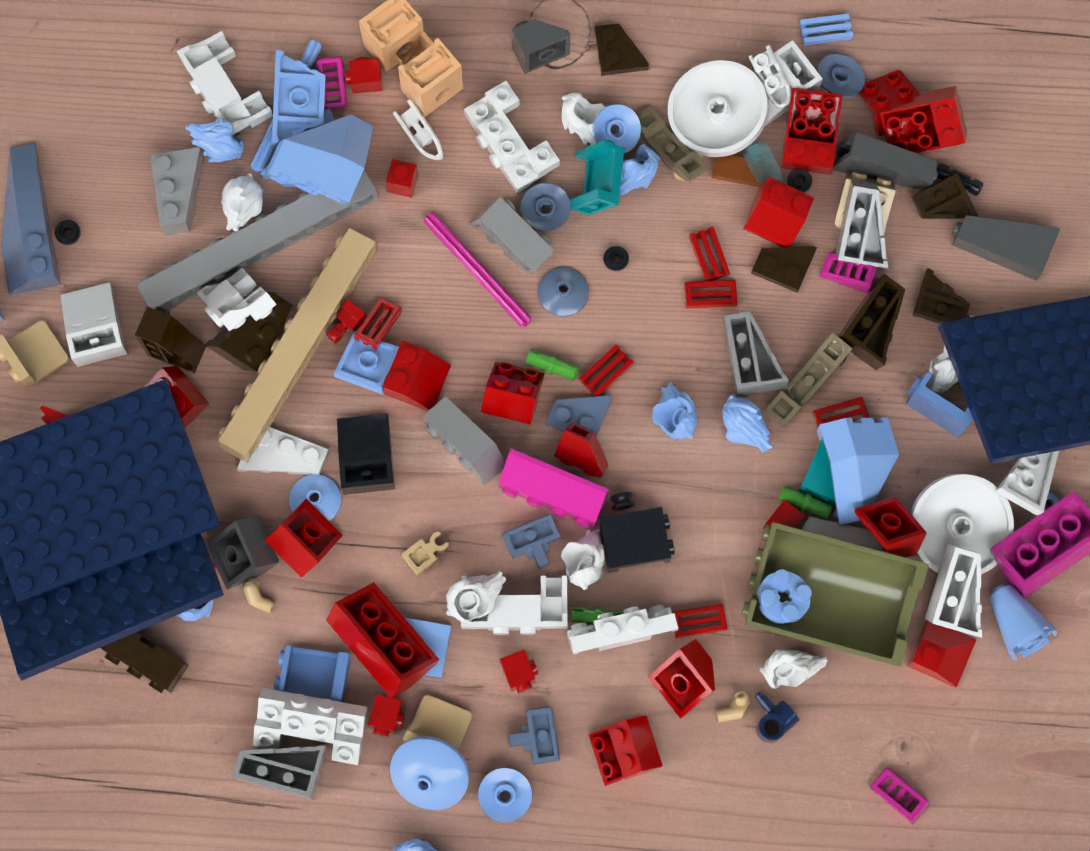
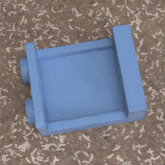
[906,371,973,438]
[274,644,351,703]

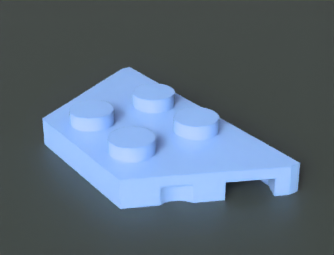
[272,50,325,146]

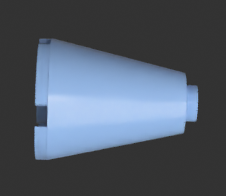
[989,584,1057,660]

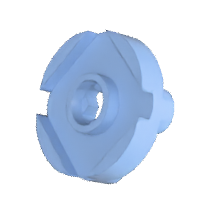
[757,569,812,624]

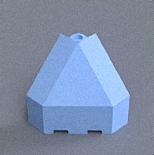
[264,114,373,205]
[817,418,899,526]

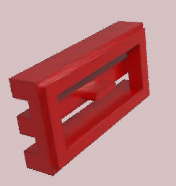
[689,227,730,281]
[685,280,737,309]
[354,297,402,350]
[579,345,634,397]
[813,397,870,427]
[672,604,728,639]

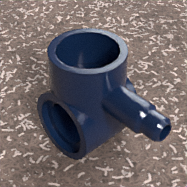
[755,691,800,743]

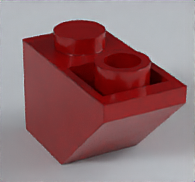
[554,421,608,478]

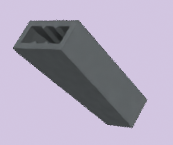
[833,132,938,191]
[951,215,1060,281]

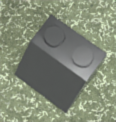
[512,19,570,74]
[206,515,279,590]

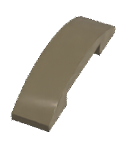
[636,105,709,182]
[765,332,852,427]

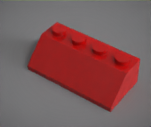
[326,582,440,699]

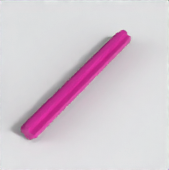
[424,212,531,328]

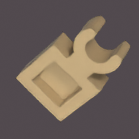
[401,531,449,576]

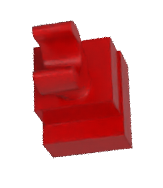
[326,299,366,344]

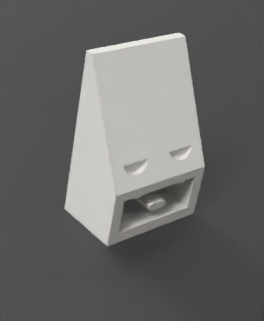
[752,40,823,127]
[60,282,127,367]

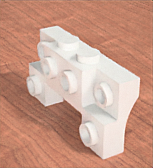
[177,31,273,134]
[464,81,560,194]
[197,267,276,331]
[461,575,568,635]
[567,605,678,655]
[253,688,368,765]

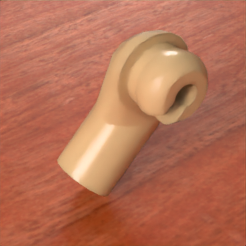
[243,578,275,613]
[716,691,750,723]

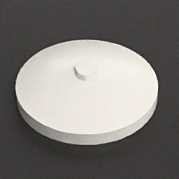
[668,60,768,157]
[910,473,1014,575]

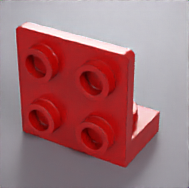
[858,70,921,137]

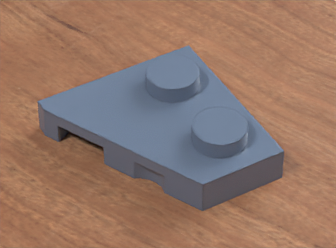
[546,396,612,437]

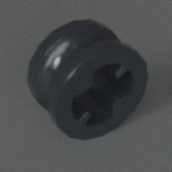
[610,492,635,511]

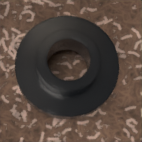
[787,169,812,193]
[55,220,81,245]
[603,246,629,271]

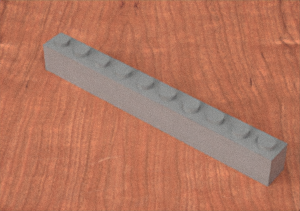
[137,170,378,310]

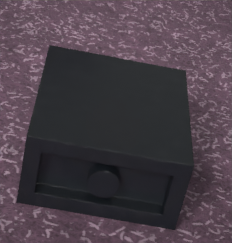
[599,507,675,573]

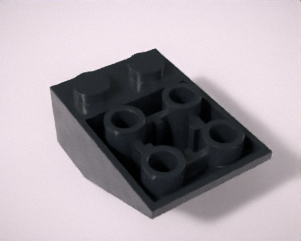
[337,414,395,495]

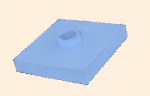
[334,331,399,394]
[404,617,452,679]

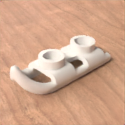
[749,45,792,108]
[393,99,443,160]

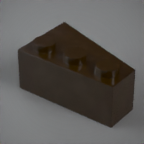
[838,274,905,370]
[204,292,293,372]
[135,306,206,373]
[100,632,188,693]

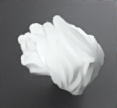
[562,92,605,145]
[221,173,264,231]
[926,345,958,394]
[561,529,605,590]
[446,570,506,623]
[759,648,827,689]

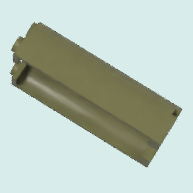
[741,522,929,667]

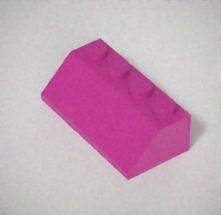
[499,449,608,528]
[990,491,1090,598]

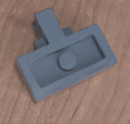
[502,514,561,570]
[508,707,560,765]

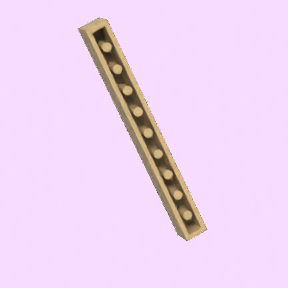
[218,228,377,463]

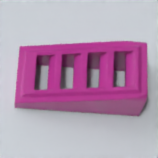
[317,57,347,110]
[819,253,877,294]
[870,767,930,825]

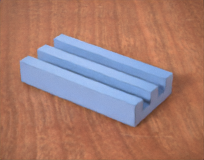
[799,13,853,46]

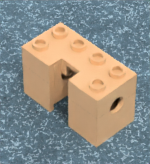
[359,0,463,118]

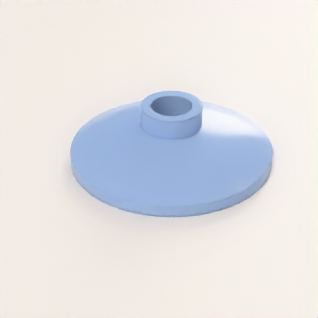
[593,104,641,154]
[289,474,341,521]
[478,768,532,823]

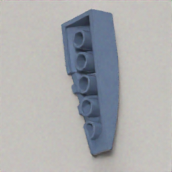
[1,143,61,295]

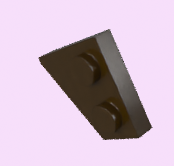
[594,23,649,76]
[911,173,978,219]
[751,246,817,293]
[913,268,970,324]

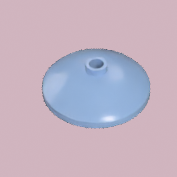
[390,736,470,810]

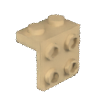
[835,171,896,232]
[0,321,69,389]
[403,695,472,751]

